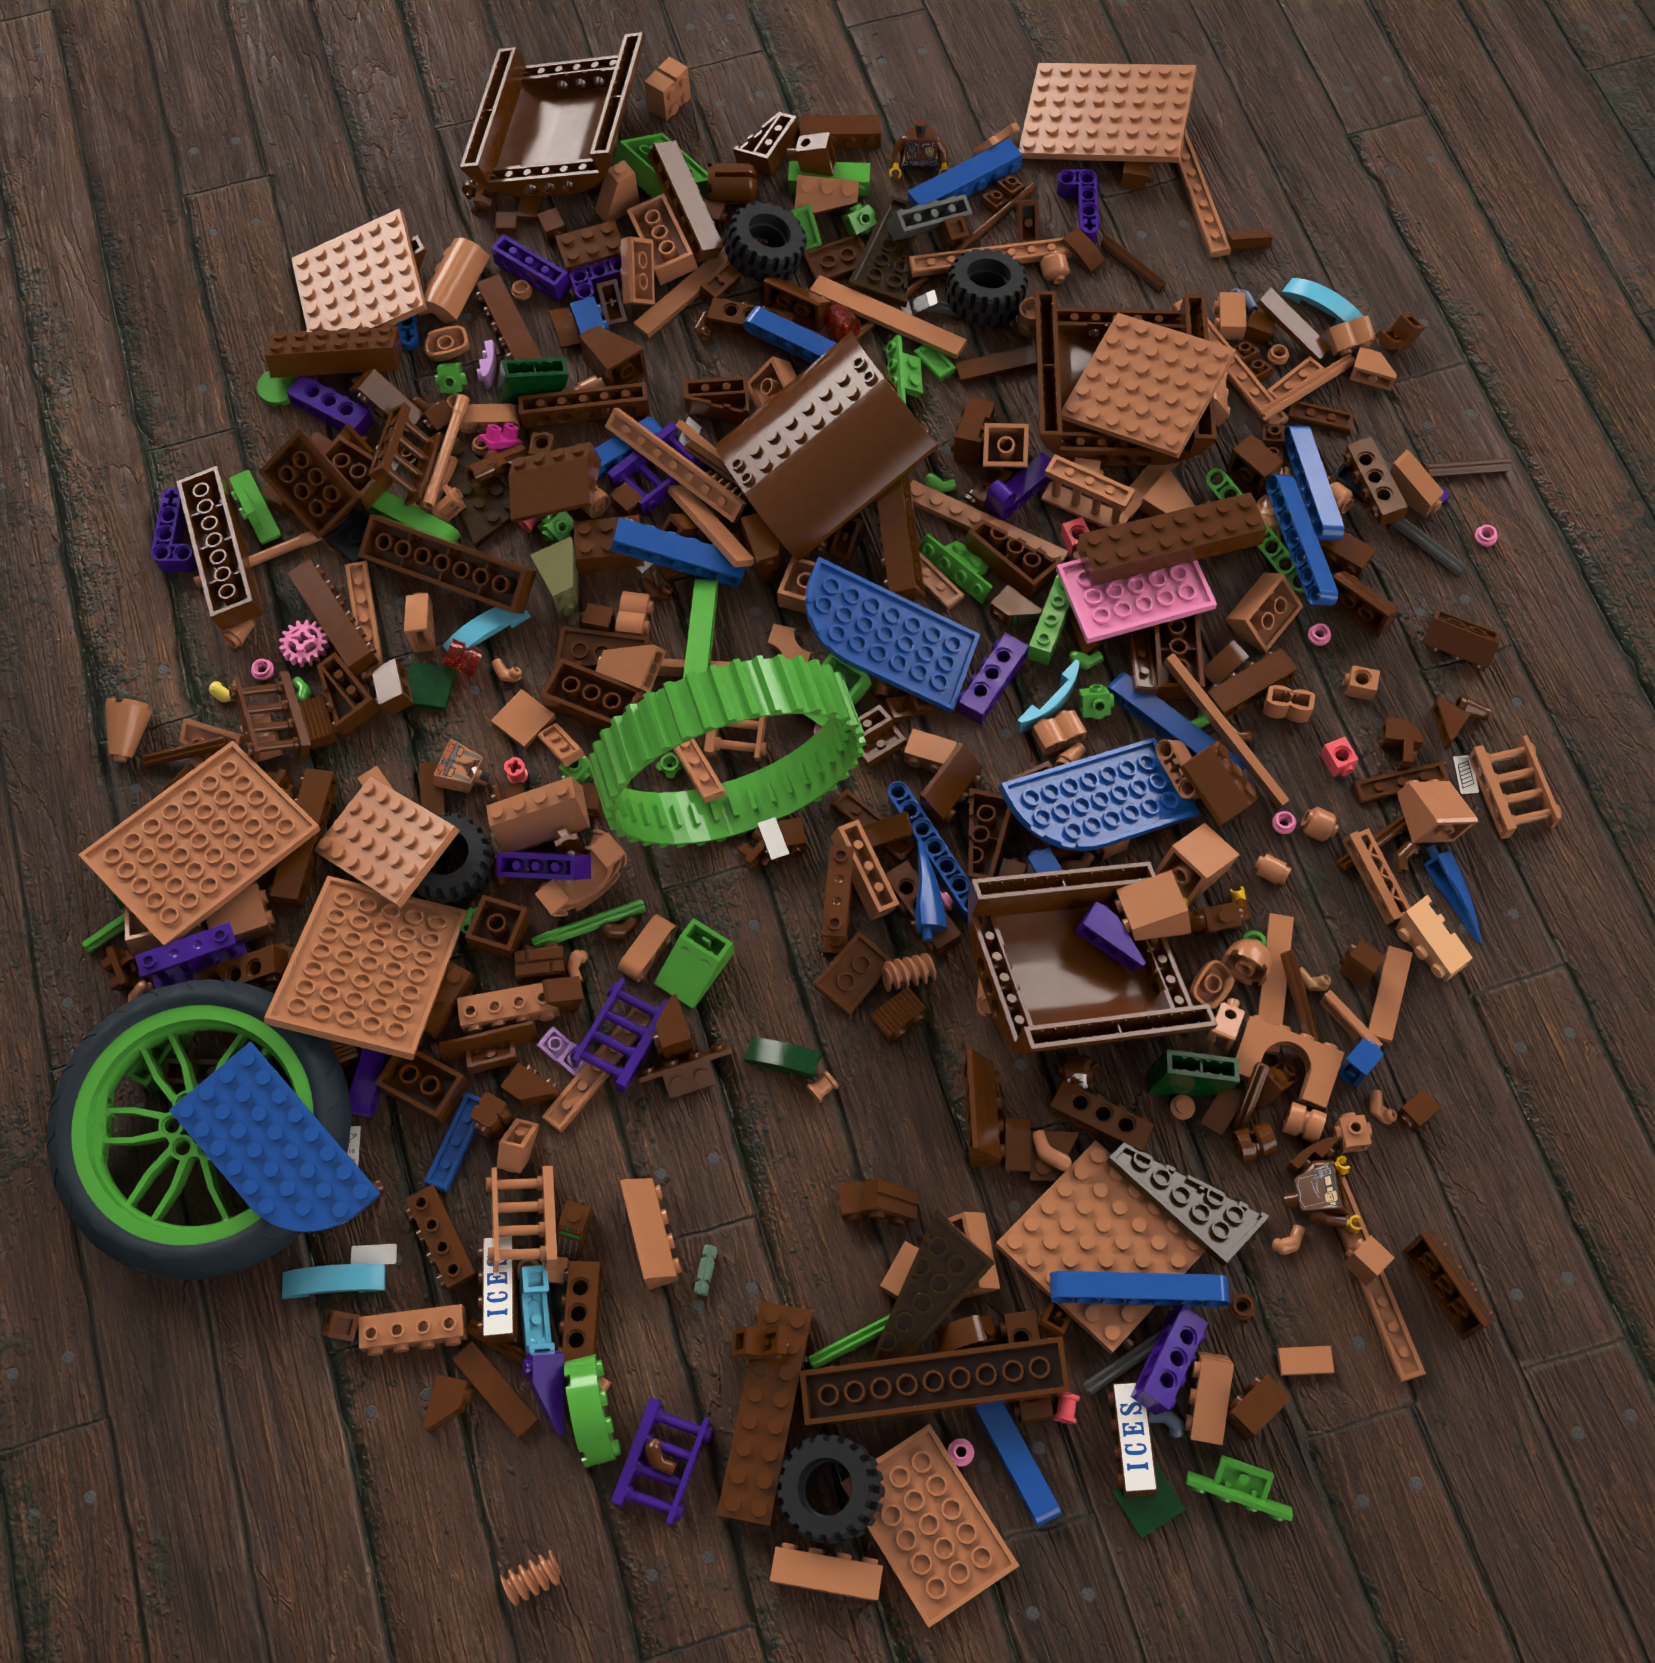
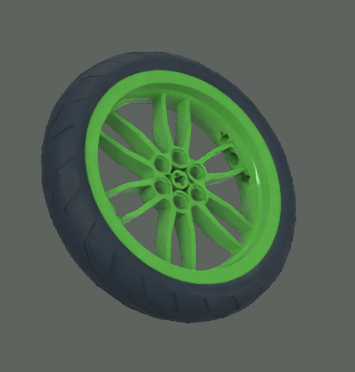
[47,979,352,1280]

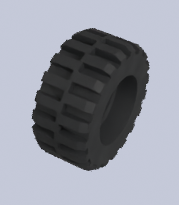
[724,202,807,282]
[945,248,1028,327]
[414,813,494,906]
[777,1434,885,1545]

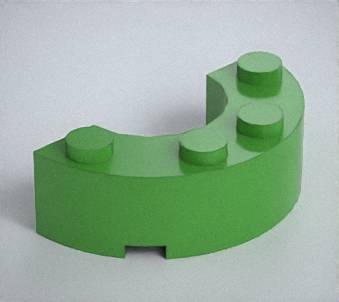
[564,1354,621,1468]

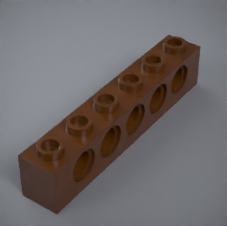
[518,382,650,429]

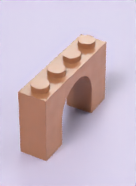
[1232,1015,1344,1111]

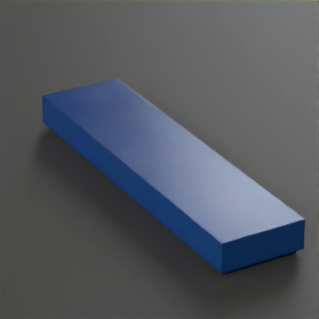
[424,1092,481,1193]

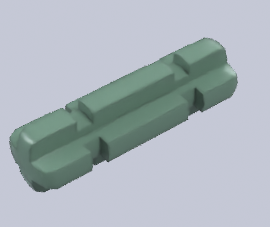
[694,1245,718,1296]

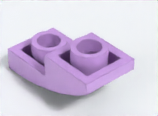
[477,340,497,389]
[536,1026,587,1077]

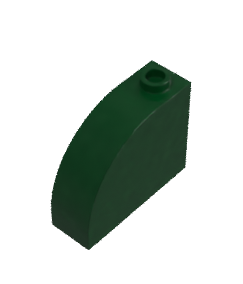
[496,357,569,406]
[1147,1049,1240,1098]

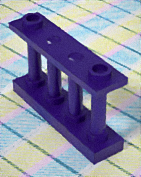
[607,422,707,516]
[135,922,249,989]
[570,978,668,1094]
[611,1397,713,1526]

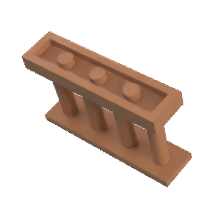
[1041,454,1135,528]
[704,662,767,762]
[1468,735,1562,839]
[486,1166,557,1273]

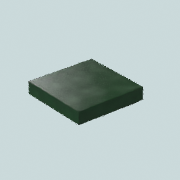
[408,662,457,711]
[1110,1462,1186,1539]

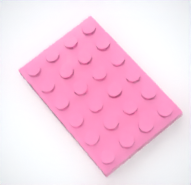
[1056,559,1217,644]

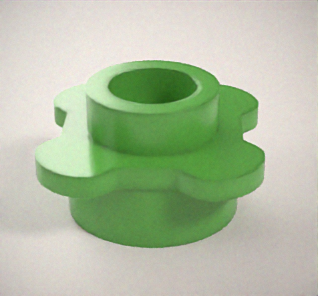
[656,753,683,779]

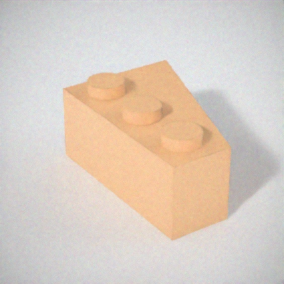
[1395,895,1472,982]

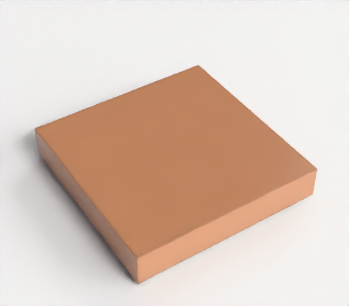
[491,689,556,750]

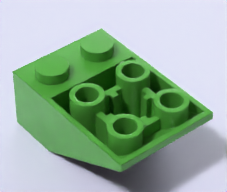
[654,918,735,1009]

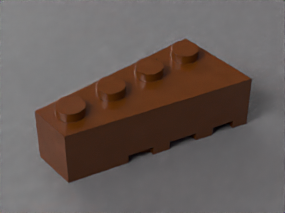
[965,519,1063,601]
[968,788,1015,882]

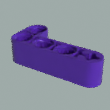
[1056,170,1099,244]
[570,256,622,301]
[986,453,1053,521]
[151,488,198,572]
[349,1048,392,1118]

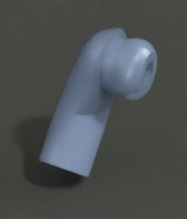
[1231,288,1258,313]
[1148,1410,1185,1438]

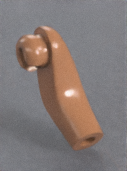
[1032,1130,1072,1171]

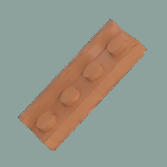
[418,238,490,324]

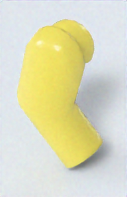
[209,681,233,703]

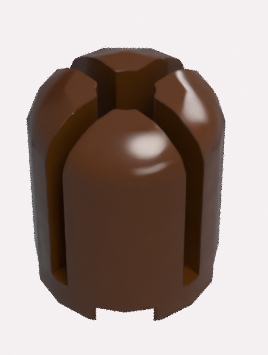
[708,163,757,206]

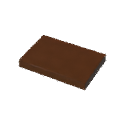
[802,234,866,282]
[812,931,893,1017]

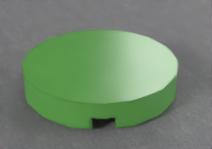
[257,371,298,406]

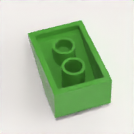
[804,653,872,727]

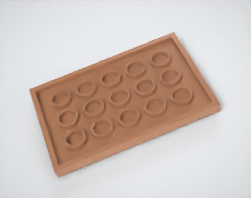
[313,776,460,908]
[840,1424,1019,1628]

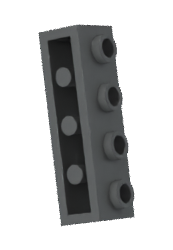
[887,195,973,241]

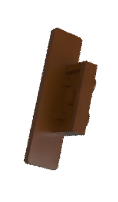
[438,1020,539,1074]
[636,1042,733,1099]

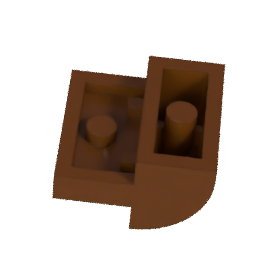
[858,705,907,768]

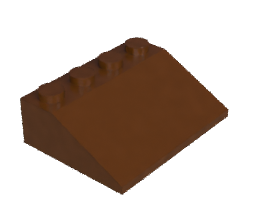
[258,428,361,539]
[509,442,602,523]
[963,1049,1005,1167]
[1402,1230,1495,1341]

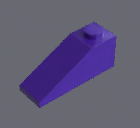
[1074,901,1146,973]
[523,1351,564,1435]

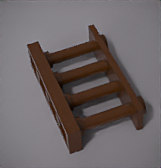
[368,402,443,506]
[229,671,311,764]
[821,845,854,956]

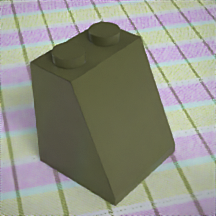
[530,537,579,618]

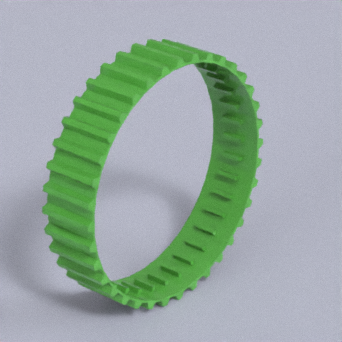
[589,654,866,848]

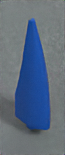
[915,841,948,942]
[1424,845,1482,944]

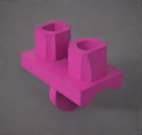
[478,423,523,452]

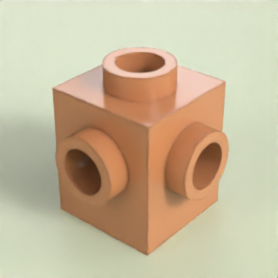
[1333,1112,1372,1154]

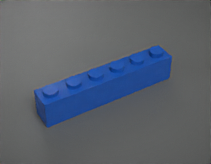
[907,139,1023,208]
[610,518,746,589]

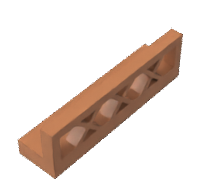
[1342,828,1411,925]

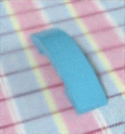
[1281,278,1363,325]
[443,607,530,663]
[1016,659,1080,733]
[282,1264,385,1299]
[520,1265,555,1353]

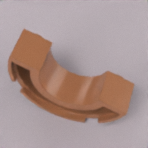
[535,832,627,917]

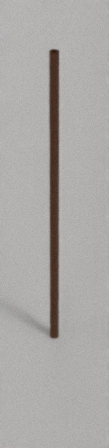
[854,183,1037,340]

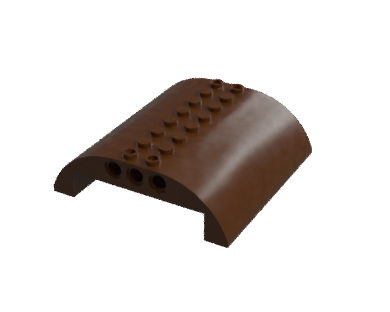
[460,32,645,198]
[1034,291,1217,467]
[715,332,938,561]
[968,862,1218,1054]

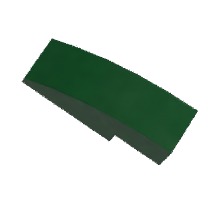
[744,1037,821,1080]

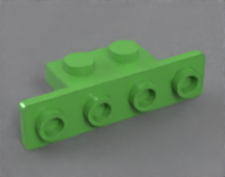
[886,335,923,404]
[229,470,281,544]
[919,534,992,604]
[1186,1455,1293,1521]

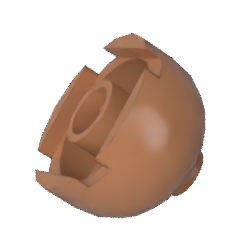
[1222,939,1273,985]

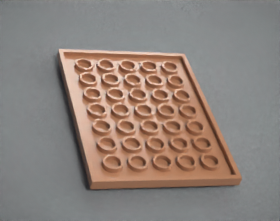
[1018,63,1197,163]
[78,740,321,947]
[264,876,467,1060]

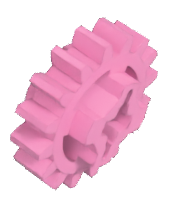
[279,620,330,667]

